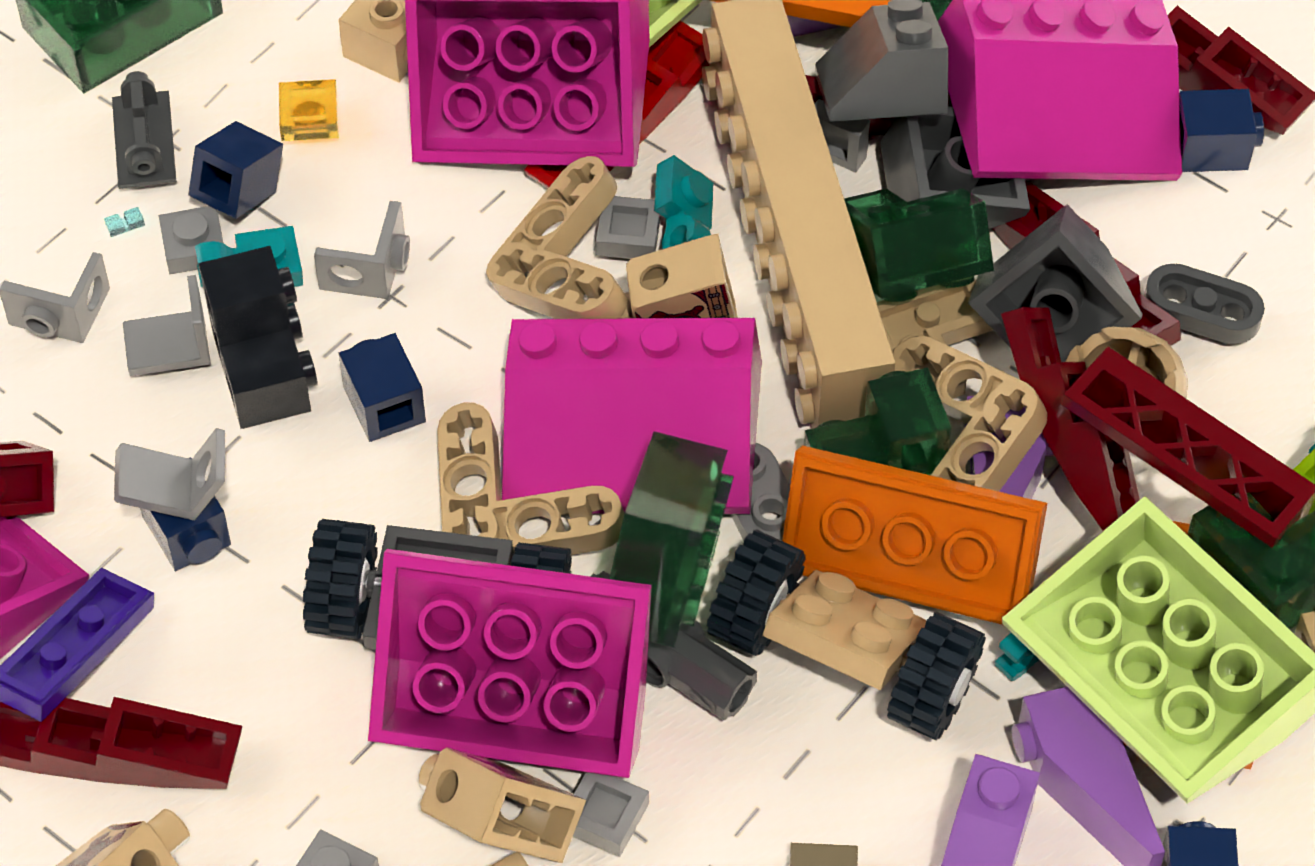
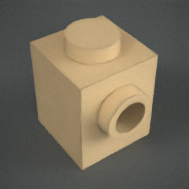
[338,0,408,83]

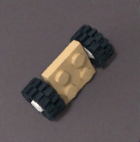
[706,529,986,741]

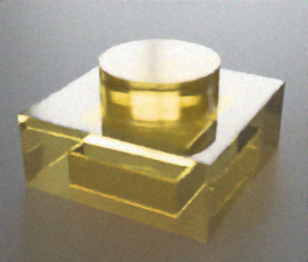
[279,79,339,141]

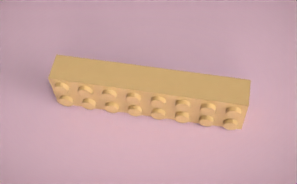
[702,0,896,446]

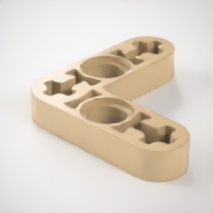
[486,156,627,319]
[893,335,1047,491]
[438,402,627,555]

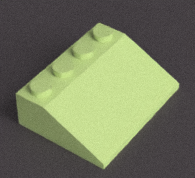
[1002,496,1315,804]

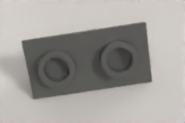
[112,71,177,189]

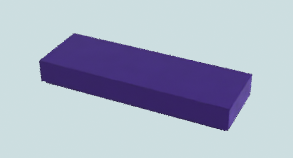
[0,567,154,722]

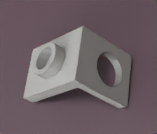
[314,200,410,299]
[0,252,110,343]
[122,275,211,376]
[114,428,225,521]

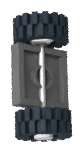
[303,518,572,650]

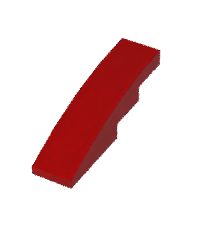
[524,20,710,189]

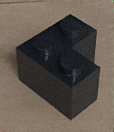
[198,246,318,430]

